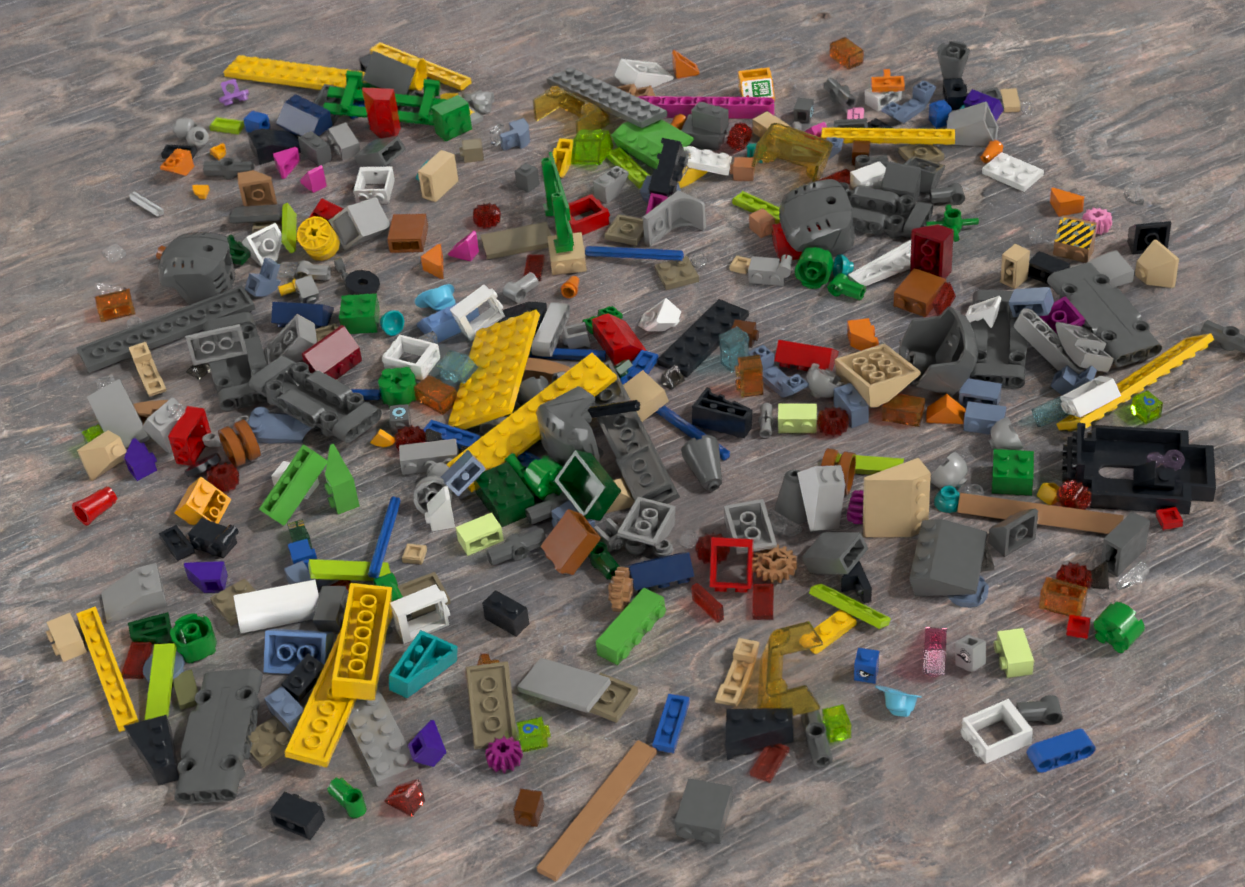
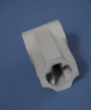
[294,260,331,280]
[503,272,539,303]

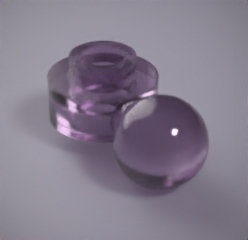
[1147,450,1185,471]

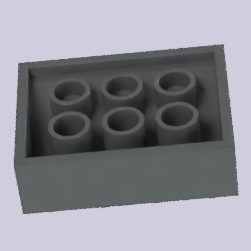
[909,519,988,596]

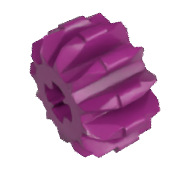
[847,490,864,525]
[485,735,523,774]

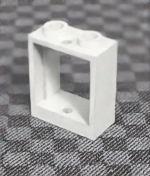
[354,167,395,204]
[450,285,505,341]
[382,335,440,381]
[1060,376,1121,417]
[390,584,450,644]
[961,699,1033,764]

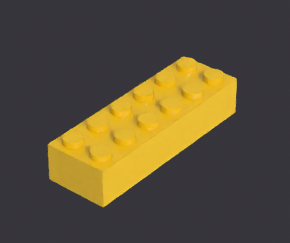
[332,583,392,701]

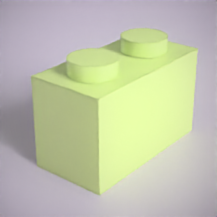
[778,404,817,433]
[456,512,504,556]
[994,628,1034,678]

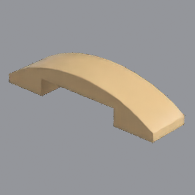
[129,342,167,397]
[715,638,760,707]

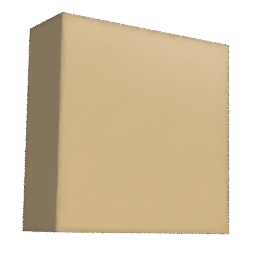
[730,256,751,274]
[402,544,427,565]

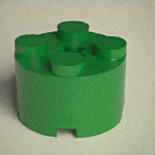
[795,247,834,289]
[378,367,418,408]
[524,455,563,501]
[1093,602,1145,654]
[170,613,217,663]

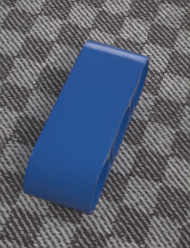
[1026,729,1096,773]

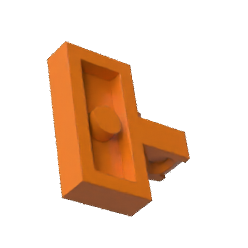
[871,69,905,92]

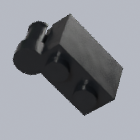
[188,518,239,559]

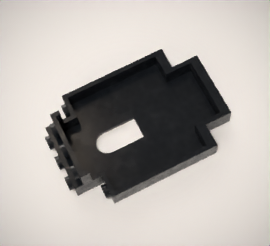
[1062,423,1216,514]

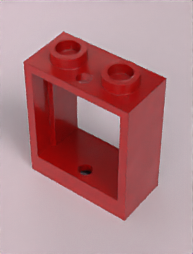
[568,194,610,236]
[168,406,211,466]
[710,537,754,593]

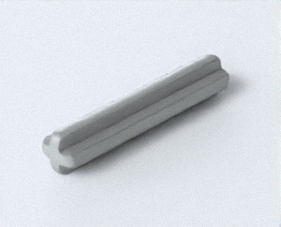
[129,191,165,217]

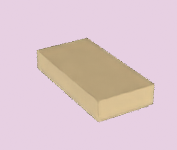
[1000,88,1021,112]

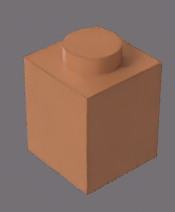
[730,157,755,181]
[749,208,775,238]

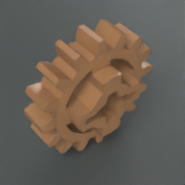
[753,544,797,583]
[608,567,633,612]

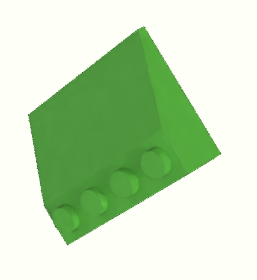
[611,119,694,169]

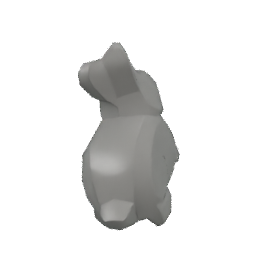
[462,90,494,114]

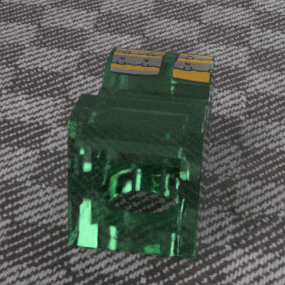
[287,519,312,549]

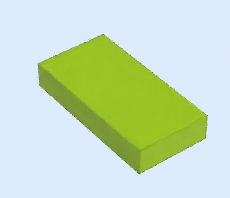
[209,117,245,135]

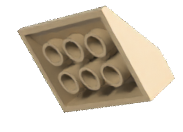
[835,343,920,407]
[863,458,931,538]

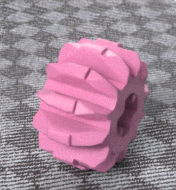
[1082,208,1112,235]

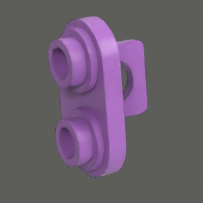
[219,79,250,106]

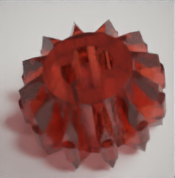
[727,122,753,151]
[472,202,501,229]
[817,406,849,437]
[394,424,427,451]
[207,462,240,493]
[1056,480,1092,510]
[695,531,730,564]
[1056,562,1092,597]

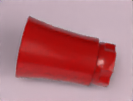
[72,486,118,526]

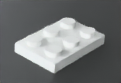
[684,146,732,176]
[982,152,1044,192]

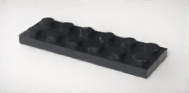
[657,299,749,377]

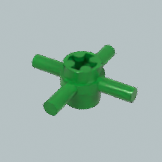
[926,205,979,242]

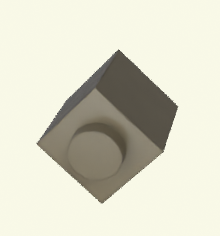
[459,138,484,163]

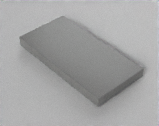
[87,379,150,452]
[517,658,611,713]

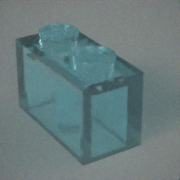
[719,326,749,373]
[436,350,478,384]

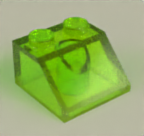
[571,129,614,165]

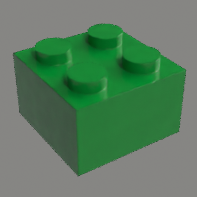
[431,95,472,142]
[339,293,380,334]
[992,449,1034,496]

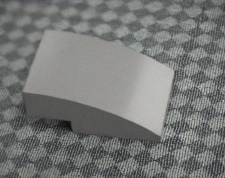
[1087,250,1134,288]
[1055,322,1114,372]

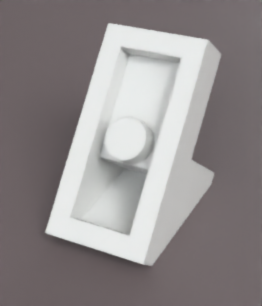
[965,296,1001,328]

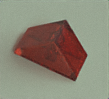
[384,779,425,817]

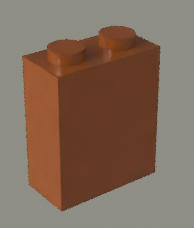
[387,214,428,253]
[893,268,946,317]
[541,509,601,575]

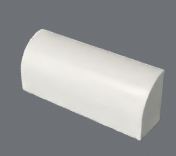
[233,580,319,634]

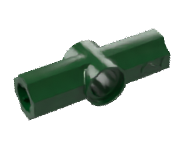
[588,541,620,580]

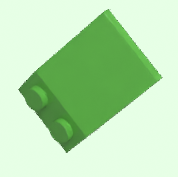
[324,444,360,515]

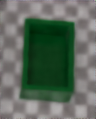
[554,450,621,521]
[474,462,535,527]

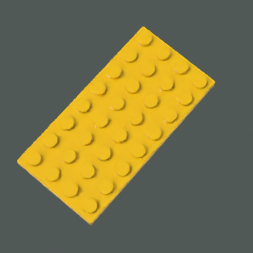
[447,310,540,430]

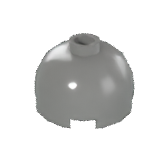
[806,363,845,399]
[988,416,1024,451]
[930,452,968,490]
[413,476,452,514]

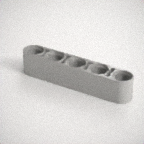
[532,302,570,357]
[1014,309,1087,374]

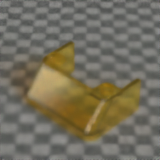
[533,86,610,143]
[752,123,833,182]
[757,621,823,716]

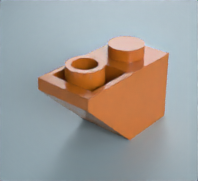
[160,148,194,176]
[847,318,879,351]

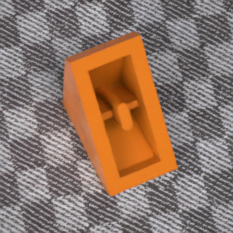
[672,50,700,79]
[1050,187,1085,217]
[421,244,444,279]
[926,394,965,424]

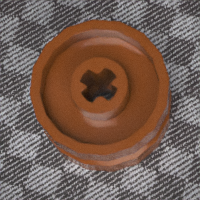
[218,419,261,468]
[821,448,856,495]

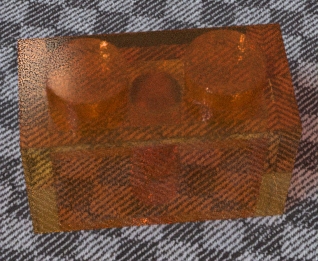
[829,37,864,70]
[95,289,136,322]
[734,355,764,398]
[414,375,457,415]
[882,394,925,427]
[1039,577,1088,617]

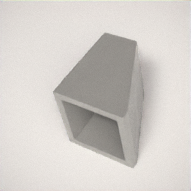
[947,102,998,147]
[329,197,391,250]

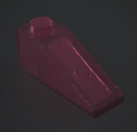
[923,627,947,677]

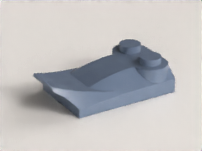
[248,407,312,443]

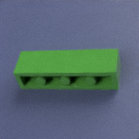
[259,444,328,526]
[596,588,666,665]

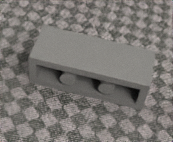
[399,439,459,475]

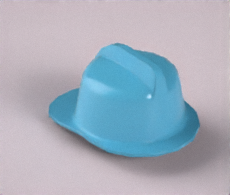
[415,284,456,312]
[875,685,922,717]

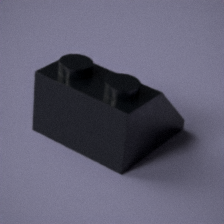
[1127,221,1171,255]

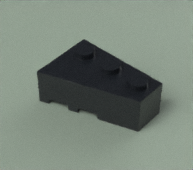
[648,138,688,197]
[692,387,753,439]
[725,708,794,760]
[124,715,179,785]

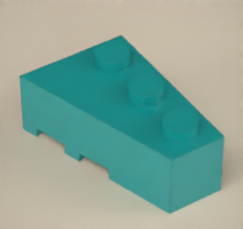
[389,630,458,698]

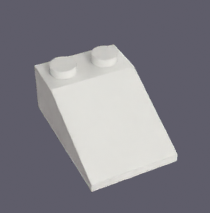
[615,59,673,88]

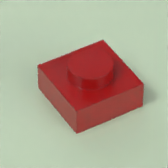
[1156,507,1183,530]
[1066,614,1091,639]

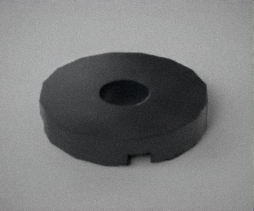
[345,270,380,295]
[185,453,221,477]

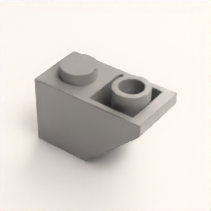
[593,166,629,204]

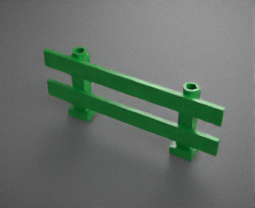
[323,70,447,126]
[541,152,574,253]

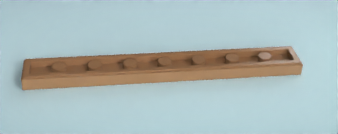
[957,493,1124,534]
[537,740,657,882]

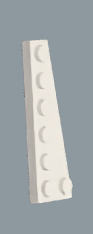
[848,240,911,286]

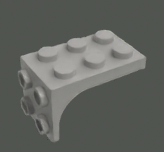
[643,190,706,247]

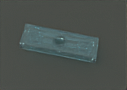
[1031,395,1069,427]

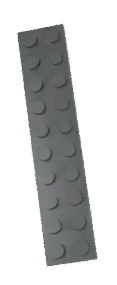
[547,67,667,128]
[77,285,255,373]
[591,360,680,504]

